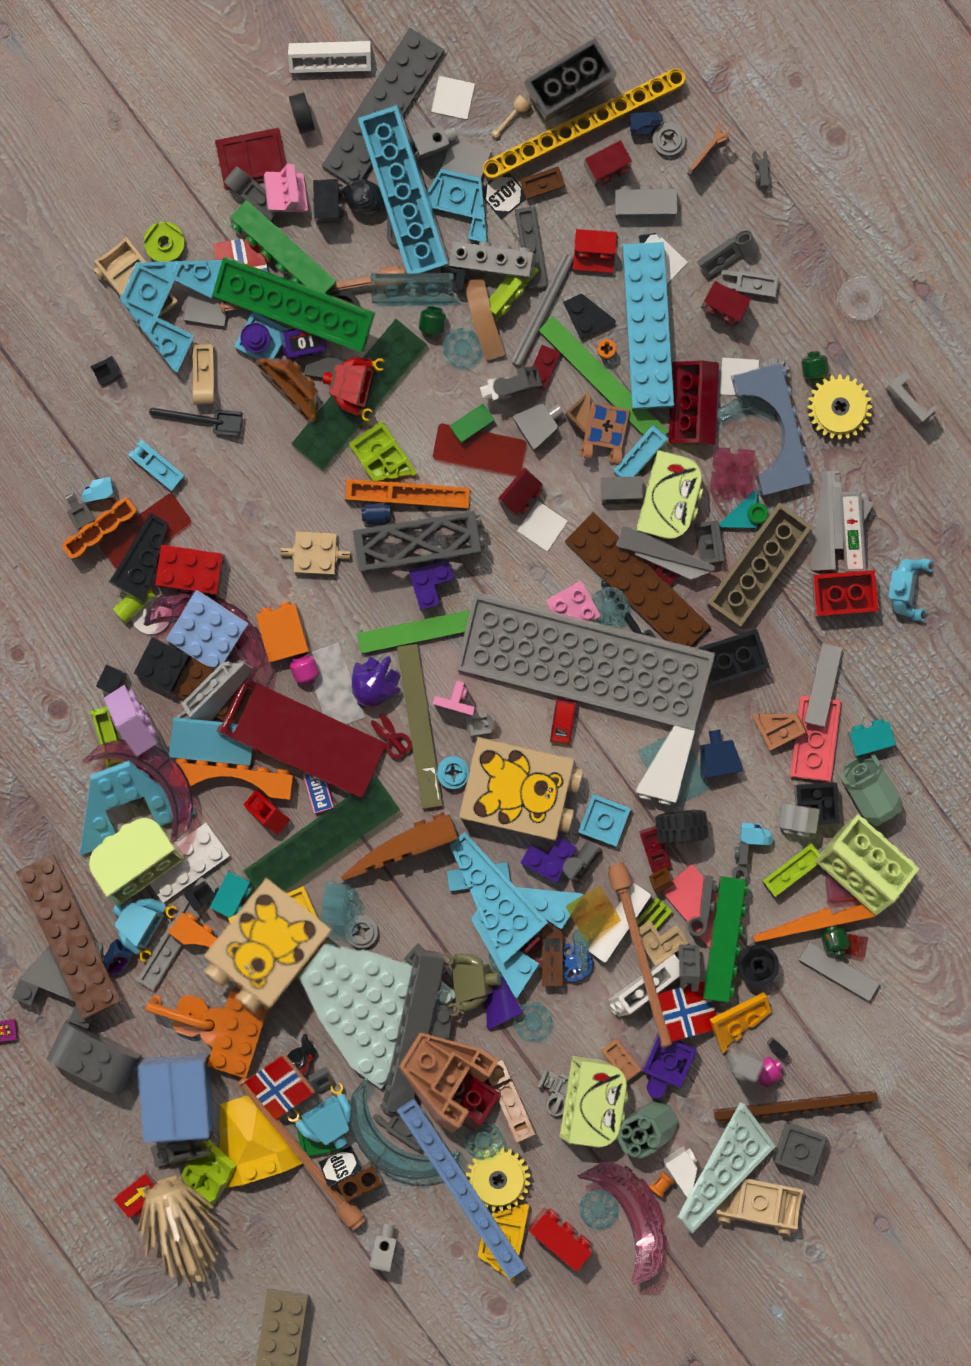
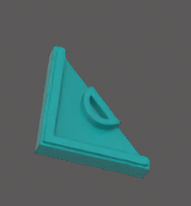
[719,490,757,528]

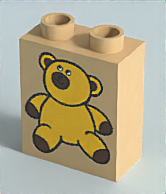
[459,737,583,840]
[203,878,331,1013]

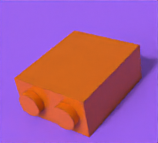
[256,601,309,662]

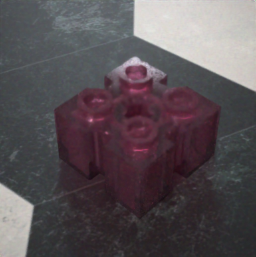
[709,447,755,492]

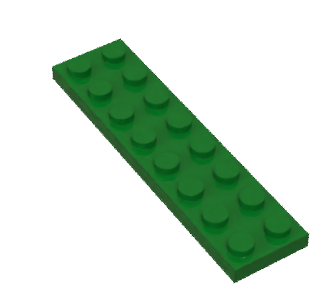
[212,256,375,352]

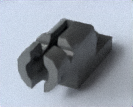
[150,1138,211,1167]

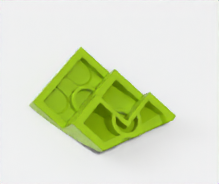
[348,420,417,481]
[182,1140,237,1212]

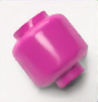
[290,654,319,686]
[756,1057,784,1087]

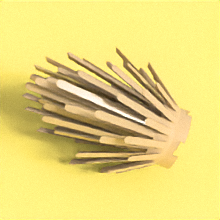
[137,1175,220,1287]

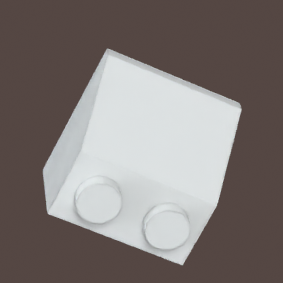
[663,1146,698,1198]

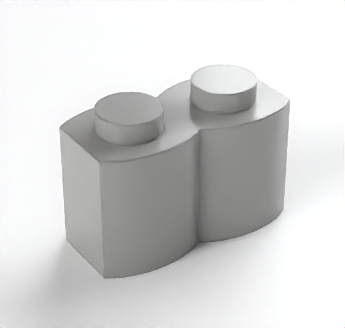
[778,803,820,837]

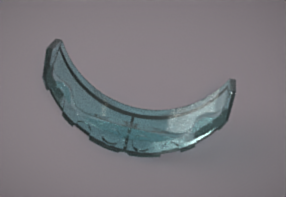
[350,1077,461,1180]

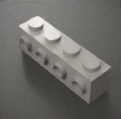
[449,239,536,280]
[726,1044,764,1081]

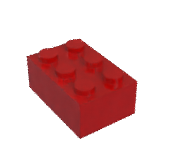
[155,544,224,595]
[811,570,878,616]
[529,1207,592,1272]

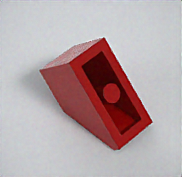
[243,789,291,835]

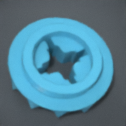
[436,756,469,789]

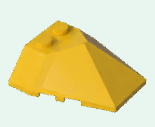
[219,1095,303,1188]

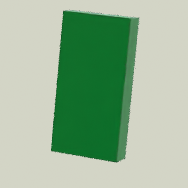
[449,403,495,444]

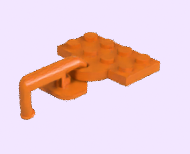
[145,988,267,1078]

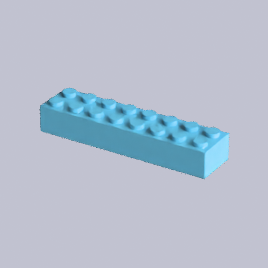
[358,105,449,277]
[622,242,674,410]

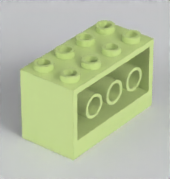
[815,814,919,915]

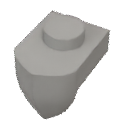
[465,713,497,737]

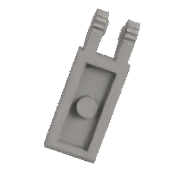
[720,270,779,298]

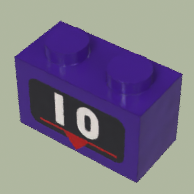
[279,328,327,360]

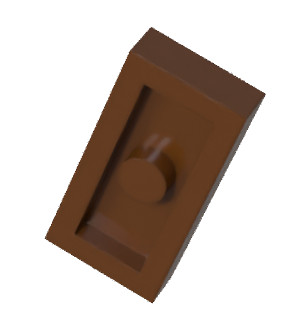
[520,166,565,200]

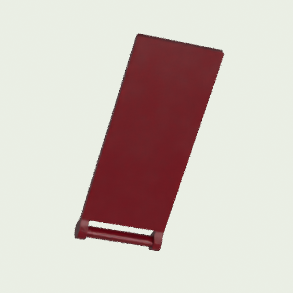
[216,678,386,798]

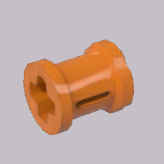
[597,339,616,359]
[649,1171,675,1198]

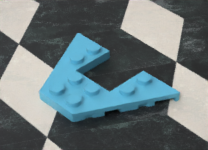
[119,260,222,373]
[79,761,196,855]
[471,887,584,998]

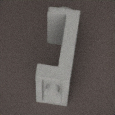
[885,371,938,424]

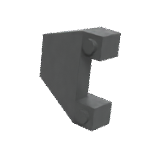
[12,940,102,1029]

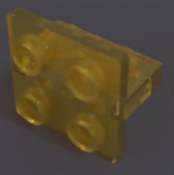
[566,885,621,940]

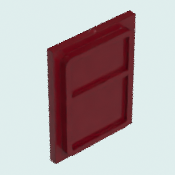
[215,127,287,189]

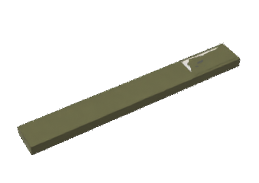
[397,644,442,809]

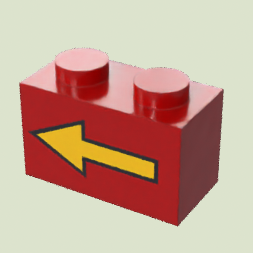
[113,1171,157,1218]

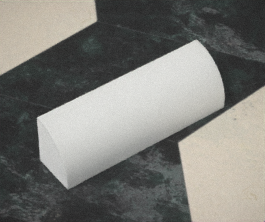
[288,41,371,73]
[588,882,651,963]

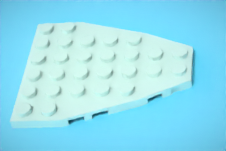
[299,944,455,1089]

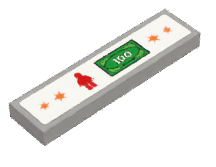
[840,491,867,572]

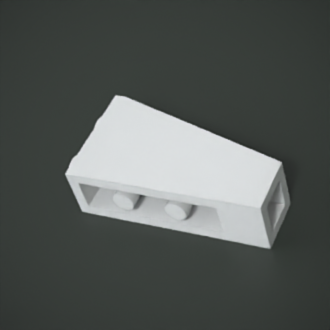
[635,726,694,805]
[607,954,679,1017]

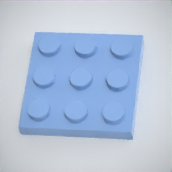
[166,590,249,670]

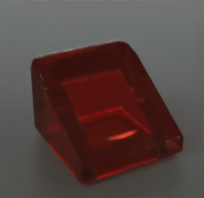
[845,933,868,957]

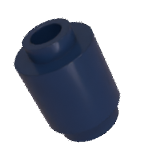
[361,503,391,525]

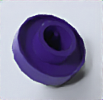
[240,323,271,353]

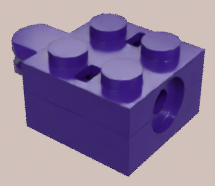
[642,1032,697,1098]

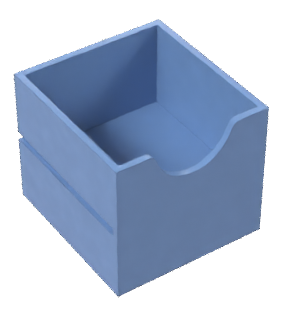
[138,1053,214,1142]

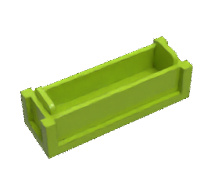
[90,706,127,769]
[761,842,820,897]

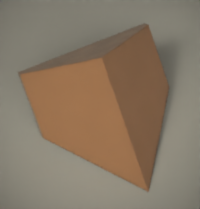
[565,393,590,435]

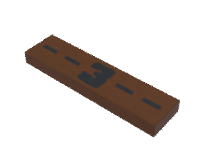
[542,919,563,986]

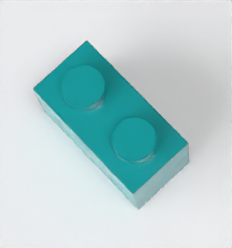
[848,718,896,756]
[210,870,252,918]

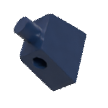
[700,730,743,778]

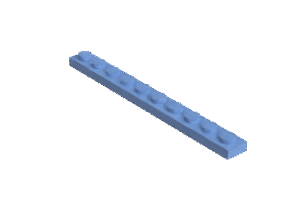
[397,1099,526,1280]

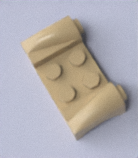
[93,237,177,328]
[715,1178,803,1236]

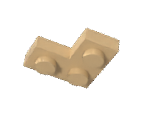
[639,921,689,966]

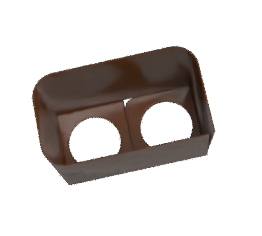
[337,1162,382,1202]

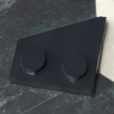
[563,293,616,339]

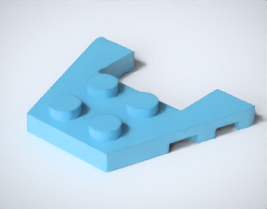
[427,169,487,242]

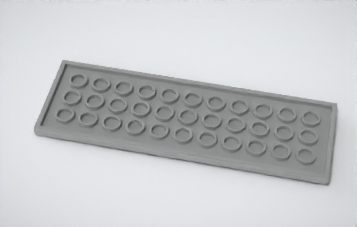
[456,592,715,730]

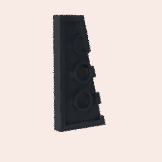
[108,513,168,604]

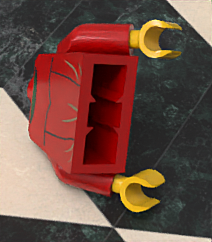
[322,357,385,421]

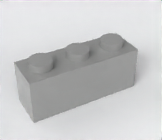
[615,186,677,217]

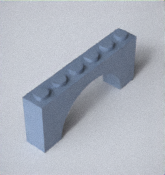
[731,363,812,495]

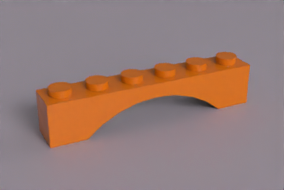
[168,758,294,800]
[168,911,218,948]

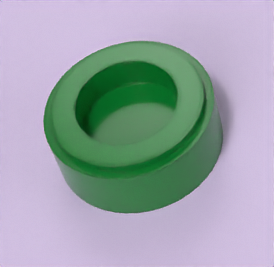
[747,503,768,524]

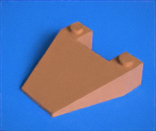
[399,1033,499,1133]

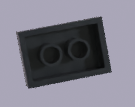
[697,629,769,687]

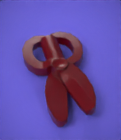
[371,713,412,759]

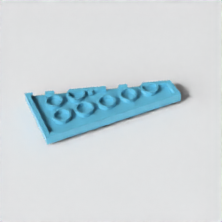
[450,832,548,964]

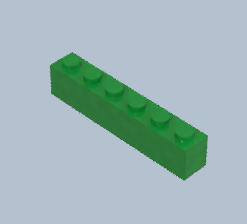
[230,200,337,295]
[703,876,749,1002]

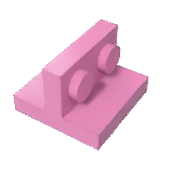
[433,681,475,715]

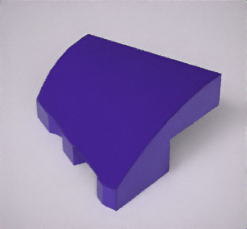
[486,975,523,1030]

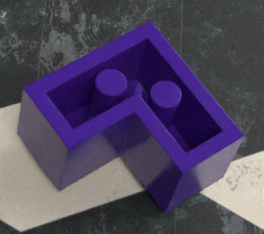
[409,560,454,611]
[520,836,576,883]

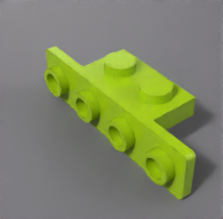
[472,267,538,323]

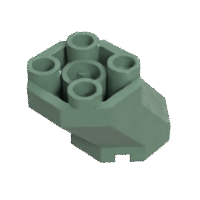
[839,755,903,826]
[617,1100,678,1158]

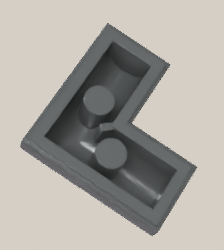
[563,840,602,882]

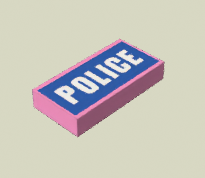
[303,773,334,813]

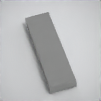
[804,643,842,727]
[799,942,880,1001]

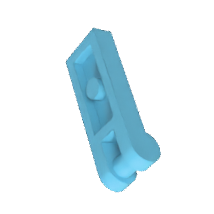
[128,439,185,491]

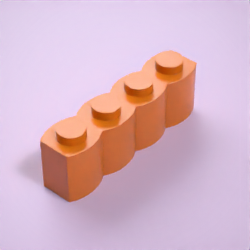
[62,498,139,559]

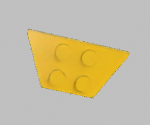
[478,1203,529,1282]

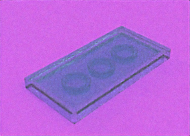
[371,273,454,303]

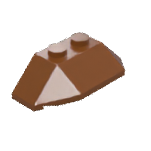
[254,358,317,423]

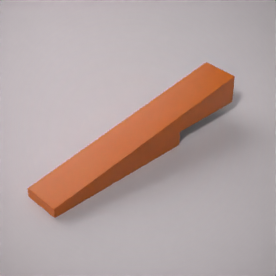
[344,479,470,508]
[752,903,877,942]

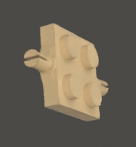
[280,532,350,575]

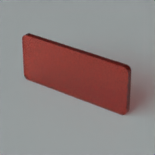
[433,423,526,476]
[100,493,191,569]

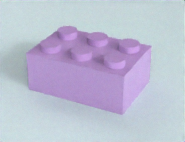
[104,685,158,756]

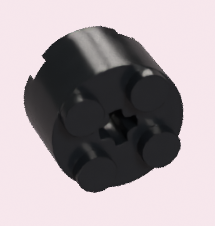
[736,943,779,986]

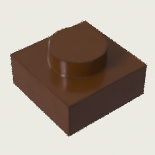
[649,867,675,894]

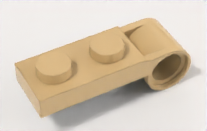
[193,344,215,405]

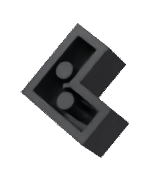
[313,179,344,224]
[794,782,840,825]

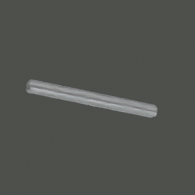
[511,254,573,366]

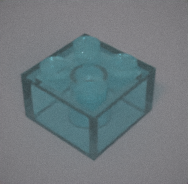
[320,879,355,926]

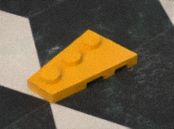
[710,992,772,1053]

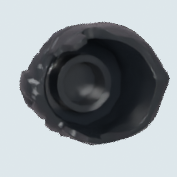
[343,179,385,215]

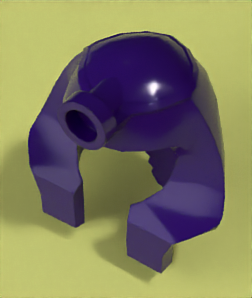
[352,656,401,708]

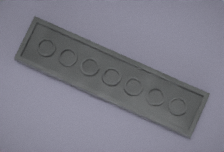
[322,28,444,184]

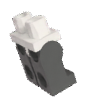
[480,366,543,400]

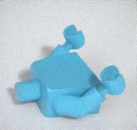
[889,558,934,621]

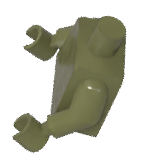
[442,952,501,1016]

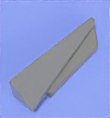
[810,471,843,571]
[616,525,715,580]
[172,662,253,721]

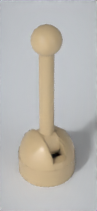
[492,95,532,138]

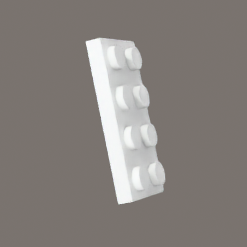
[150,822,230,903]

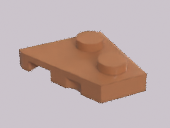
[752,714,807,751]

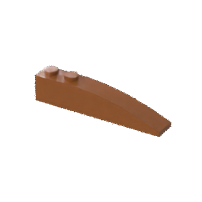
[341,812,458,881]

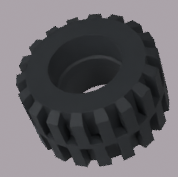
[655,810,709,844]

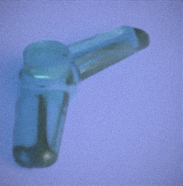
[717,395,777,420]
[572,913,608,971]

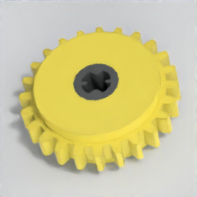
[807,374,872,440]
[466,1146,530,1211]

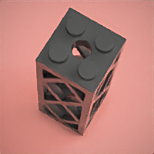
[352,511,485,572]

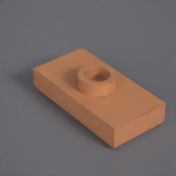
[601,1037,642,1082]

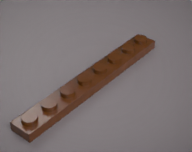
[713,1090,878,1123]

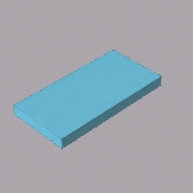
[169,717,252,766]

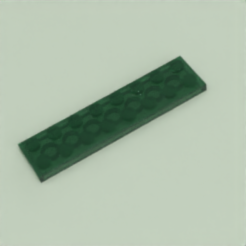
[291,319,427,470]
[243,776,400,892]

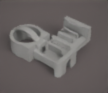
[537,1069,569,1116]

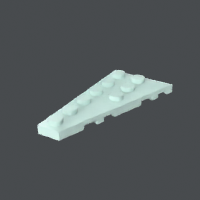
[678,1102,776,1233]

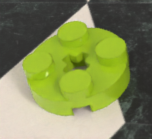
[144,222,185,262]

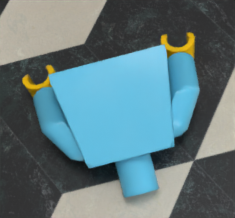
[112,899,178,962]
[287,1083,351,1148]

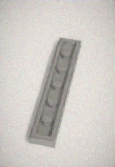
[136,876,218,991]

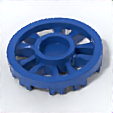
[563,943,593,982]

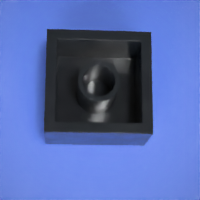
[133,637,190,692]

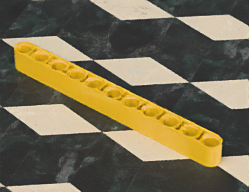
[483,68,685,180]

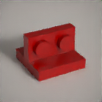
[573,229,617,274]

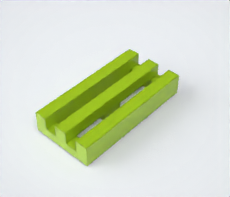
[636,897,672,929]

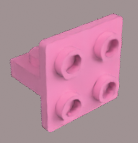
[264,164,308,213]
[546,581,600,621]

